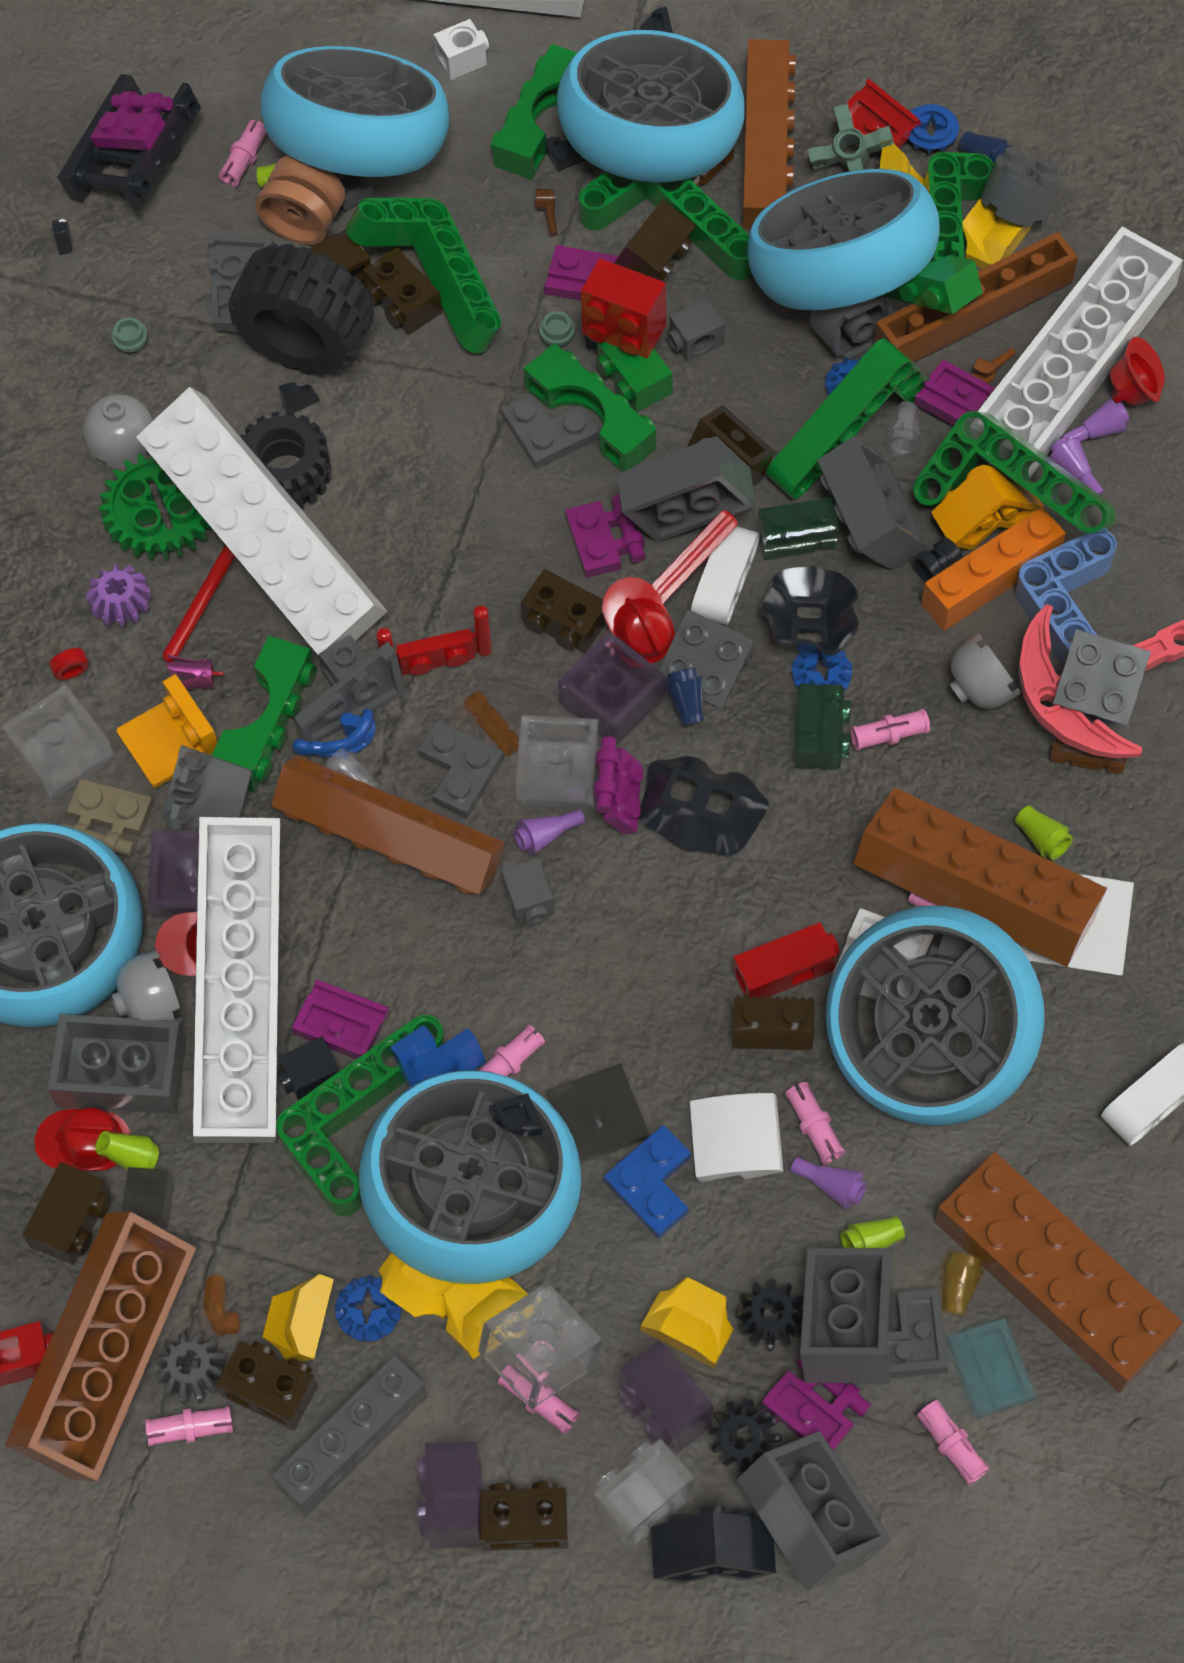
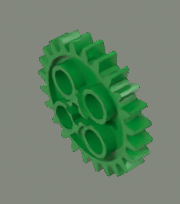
[99,453,212,560]

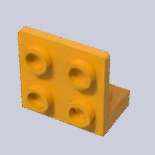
[116,674,217,788]

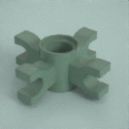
[808,104,894,172]

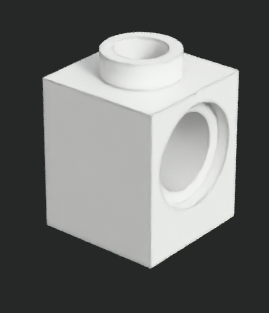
[433,19,489,80]

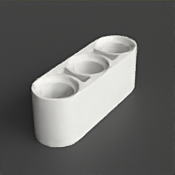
[691,526,760,626]
[1101,1043,1184,1146]

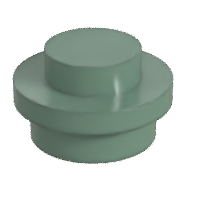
[539,311,575,346]
[112,317,148,352]

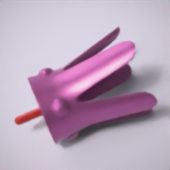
[167,655,224,690]

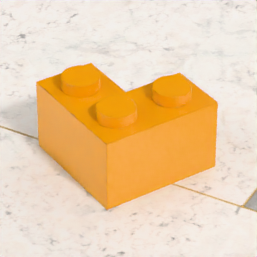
[931,465,1044,550]

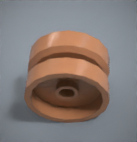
[255,156,346,245]

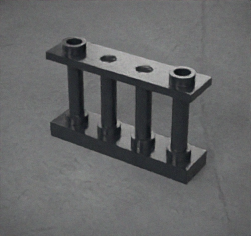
[57,74,201,212]

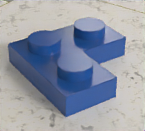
[390,1025,486,1088]
[603,1125,691,1239]

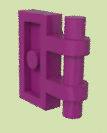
[90,91,173,150]
[565,494,646,578]
[593,737,643,835]
[761,1357,872,1452]

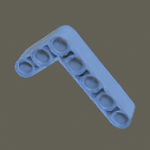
[1015,531,1117,724]

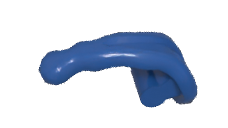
[292,708,376,757]

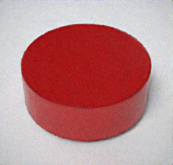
[49,648,89,680]

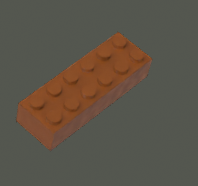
[853,787,1107,967]
[934,1151,1183,1393]
[4,1211,196,1482]

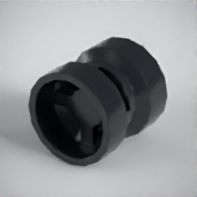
[913,537,964,583]

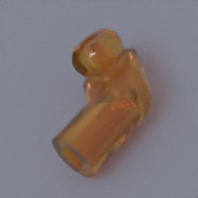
[203,1275,240,1337]

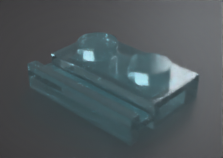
[947,1318,1036,1419]

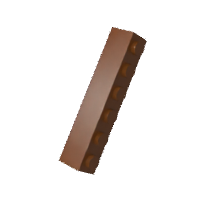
[742,39,796,229]
[873,232,1078,362]
[271,755,506,895]

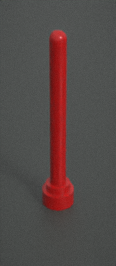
[162,544,235,663]

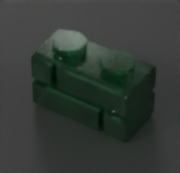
[757,497,839,561]
[794,683,851,770]

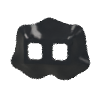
[760,566,859,656]
[639,756,769,855]

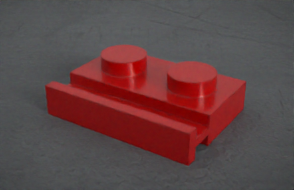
[835,78,921,156]

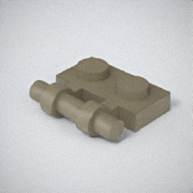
[60,779,154,857]

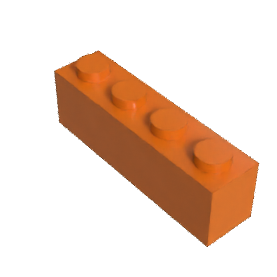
[921,507,1066,631]

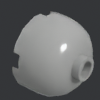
[83,393,154,468]
[949,632,1022,710]
[111,949,183,1024]

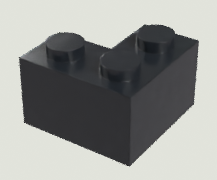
[651,1506,776,1584]

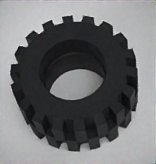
[240,411,331,510]

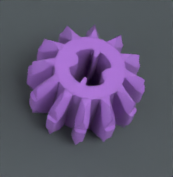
[86,563,151,628]

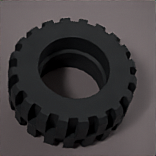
[228,244,374,375]

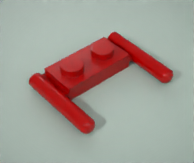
[376,605,492,676]

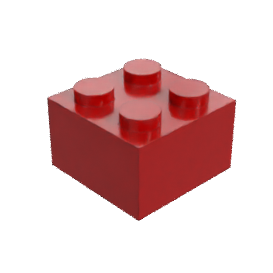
[581,258,666,359]

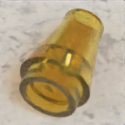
[941,1252,985,1316]

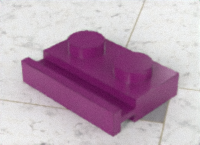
[544,245,618,301]
[914,359,995,426]
[292,979,389,1059]

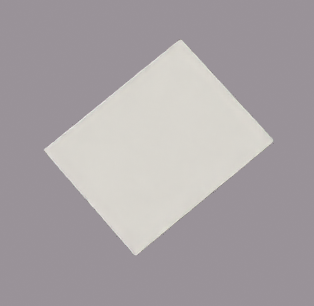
[1017,874,1134,976]

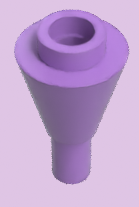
[1062,399,1130,442]
[1049,436,1104,495]
[514,809,585,856]
[791,1157,867,1210]

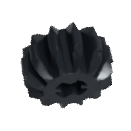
[736,1278,804,1352]
[708,1398,782,1472]

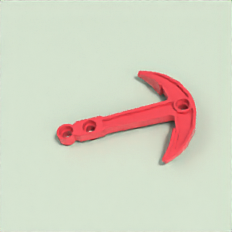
[1018,604,1184,758]

